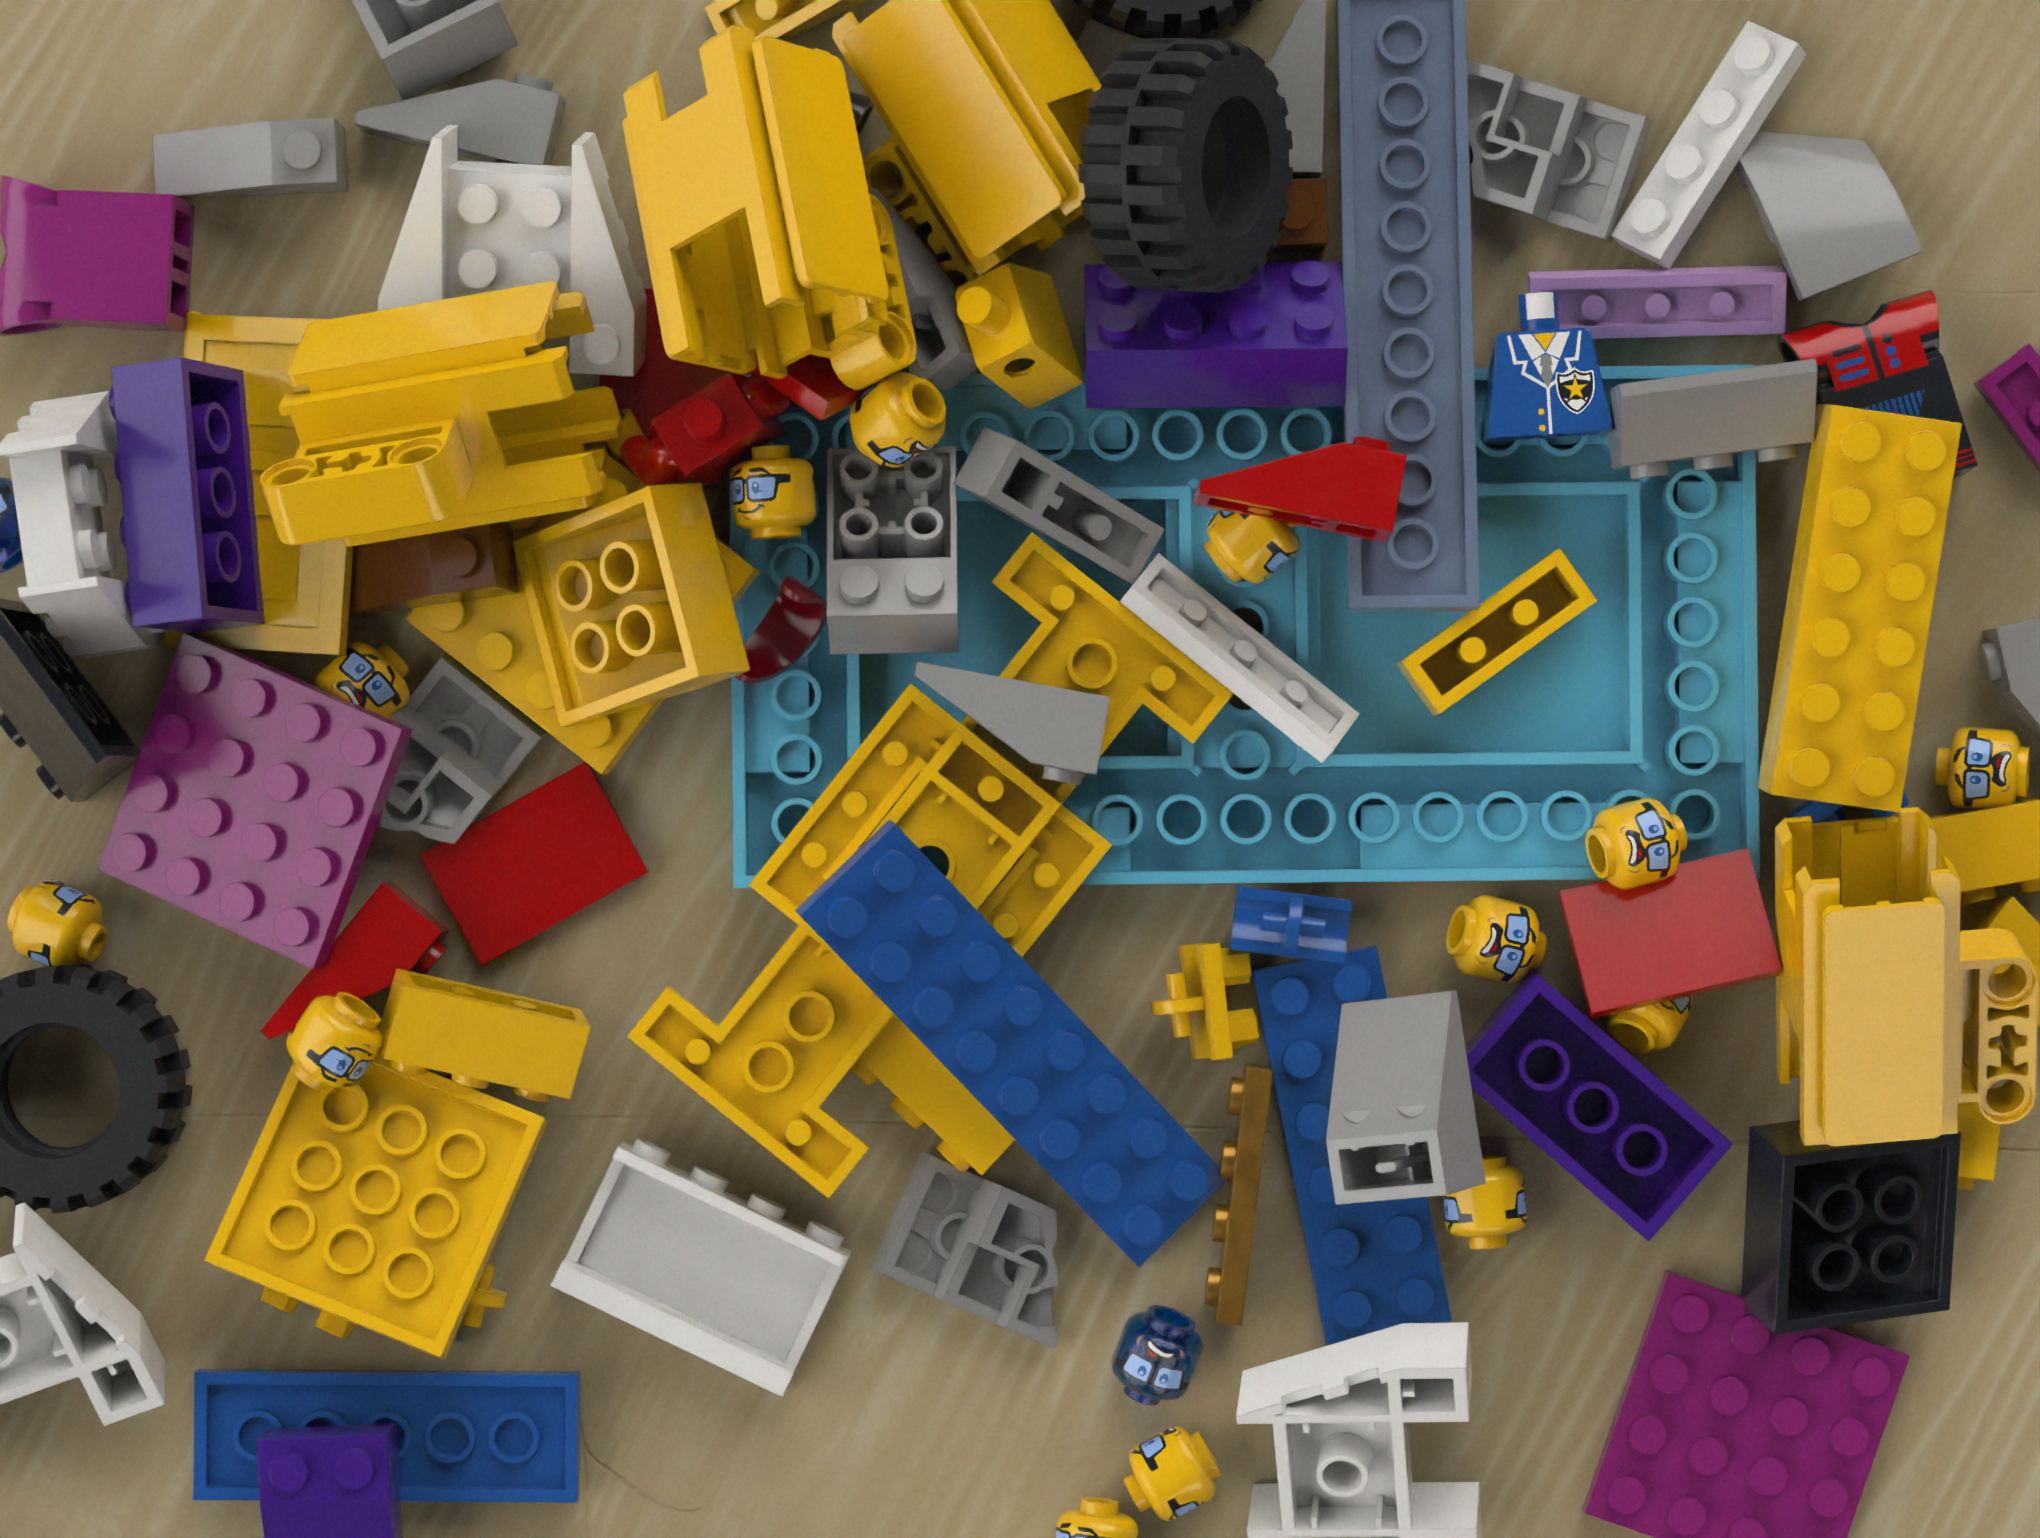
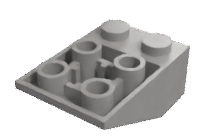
[827,446,959,655]
[1326,990,1486,1205]

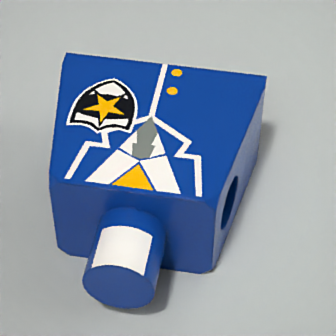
[1482,292,1613,443]

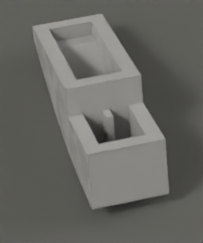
[868,188,978,390]

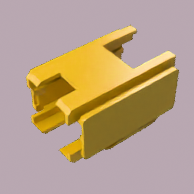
[832,0,1102,289]
[622,24,917,390]
[259,281,623,547]
[1775,807,2038,1147]

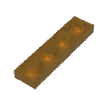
[1204,1063,1273,1326]

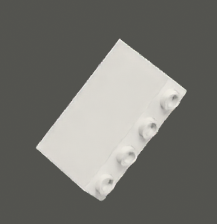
[550,1138,851,1397]

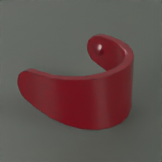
[734,575,827,684]

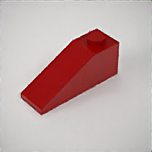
[1193,437,1407,543]
[260,881,450,1040]

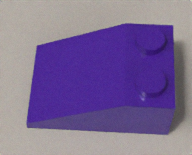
[257,1422,403,1538]

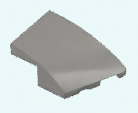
[1467,59,1652,242]
[1735,131,1923,301]
[378,653,546,844]
[870,1151,1059,1349]

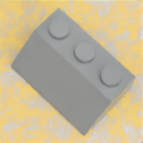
[1605,359,1817,479]

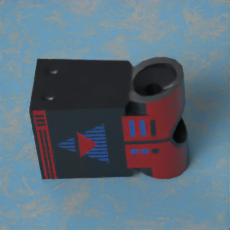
[1776,290,1978,479]

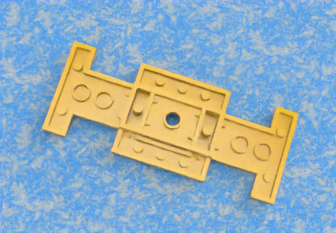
[627,532,1234,1199]

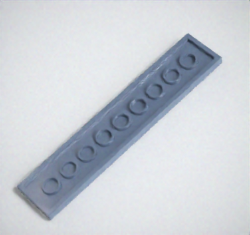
[1336,0,1480,613]

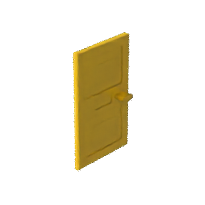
[164,311,354,656]

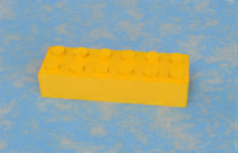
[1757,404,1962,813]

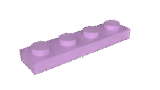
[1527,265,1787,339]

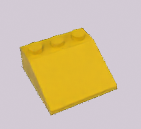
[512,482,750,728]

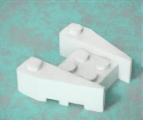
[378,125,647,376]
[0,391,166,658]
[0,1202,165,1426]
[1236,1322,1482,1538]

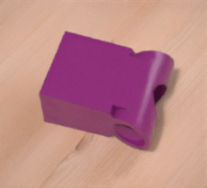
[0,175,195,336]

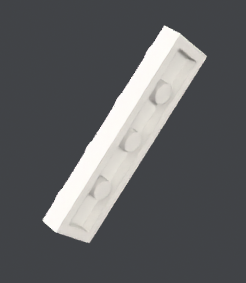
[1611,21,1807,269]
[1120,553,1360,763]

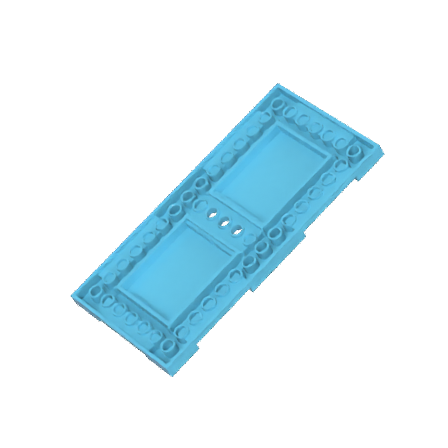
[729,365,1760,888]

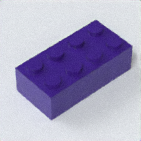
[1084,261,1348,409]
[109,357,265,633]
[1465,971,1733,1241]

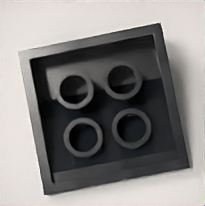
[0,599,140,802]
[1741,1120,1961,1335]

